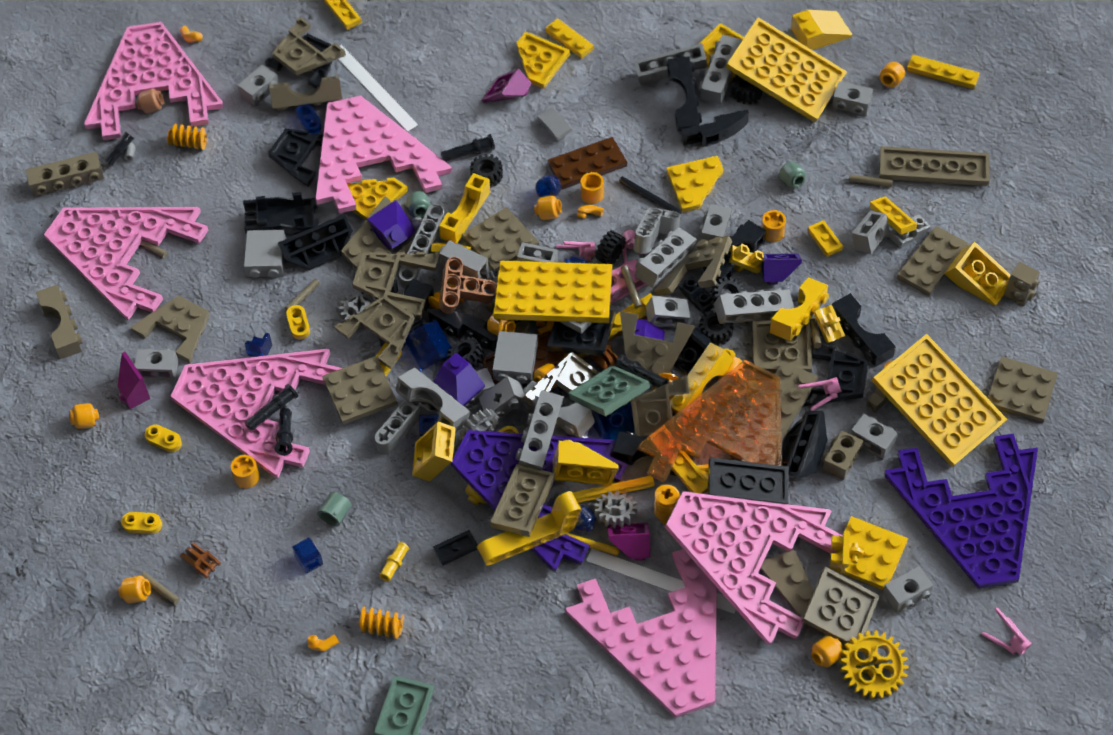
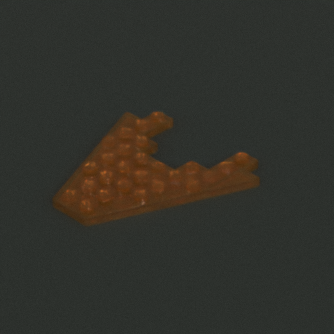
[638,360,782,483]

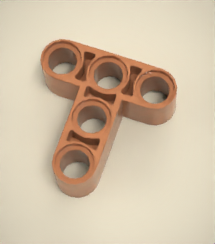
[439,257,497,314]

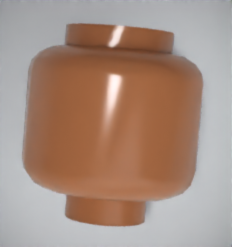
[136,89,164,114]

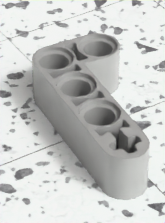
[633,208,680,254]
[375,399,439,454]

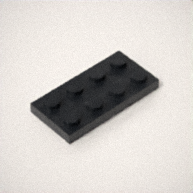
[708,457,789,504]

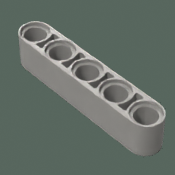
[398,204,444,288]

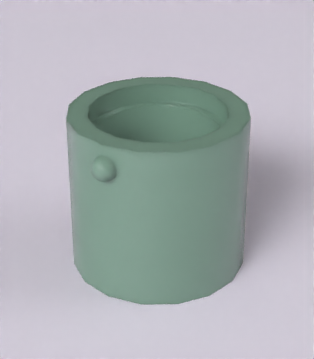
[317,492,352,526]

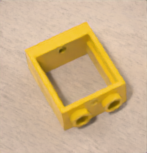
[412,422,455,482]

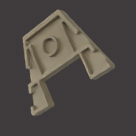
[273,17,346,76]
[335,295,415,370]
[130,296,210,363]
[620,311,695,375]
[631,375,697,451]

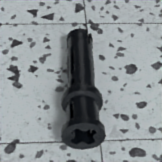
[440,134,495,162]
[615,355,669,388]
[244,384,298,431]
[275,408,293,456]

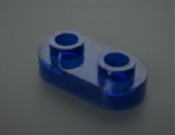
[296,104,322,134]

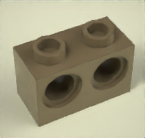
[1004,262,1040,306]
[822,431,863,480]

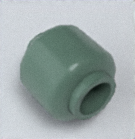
[779,161,806,188]
[406,191,431,218]

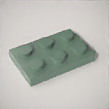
[374,675,435,735]

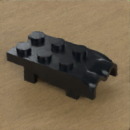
[243,192,319,234]

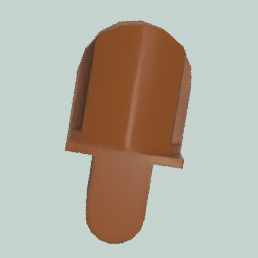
[589,344,619,370]
[180,542,221,579]

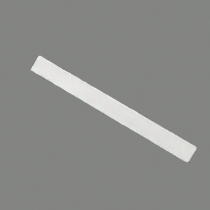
[339,45,418,131]
[586,549,736,614]

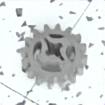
[339,291,378,329]
[460,408,499,440]
[594,491,638,528]

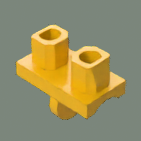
[729,244,763,274]
[813,304,845,343]
[830,531,864,574]

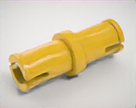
[379,542,409,582]

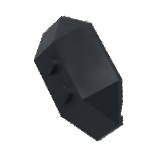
[278,214,353,270]
[776,411,828,478]

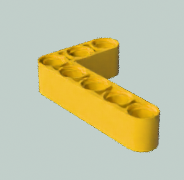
[477,492,581,566]

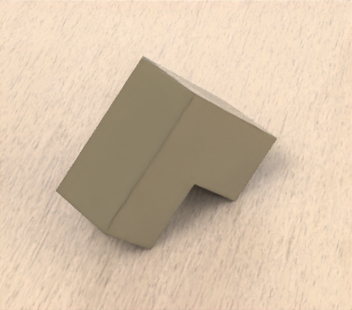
[866,387,890,413]

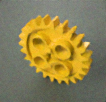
[839,630,909,699]

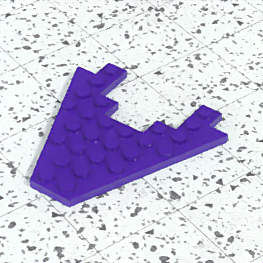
[451,430,627,572]
[884,433,1038,589]

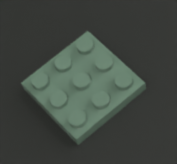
[568,365,650,416]

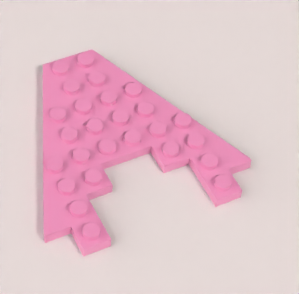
[84,22,224,140]
[316,96,452,214]
[44,207,208,321]
[171,349,342,478]
[665,492,843,646]
[566,549,717,718]

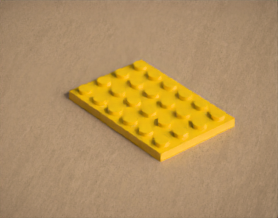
[725,17,847,123]
[494,261,612,323]
[871,334,1007,467]

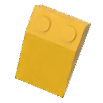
[791,10,852,50]
[944,241,1010,306]
[552,440,618,486]

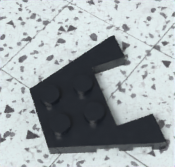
[265,33,333,89]
[268,128,324,187]
[803,344,869,406]

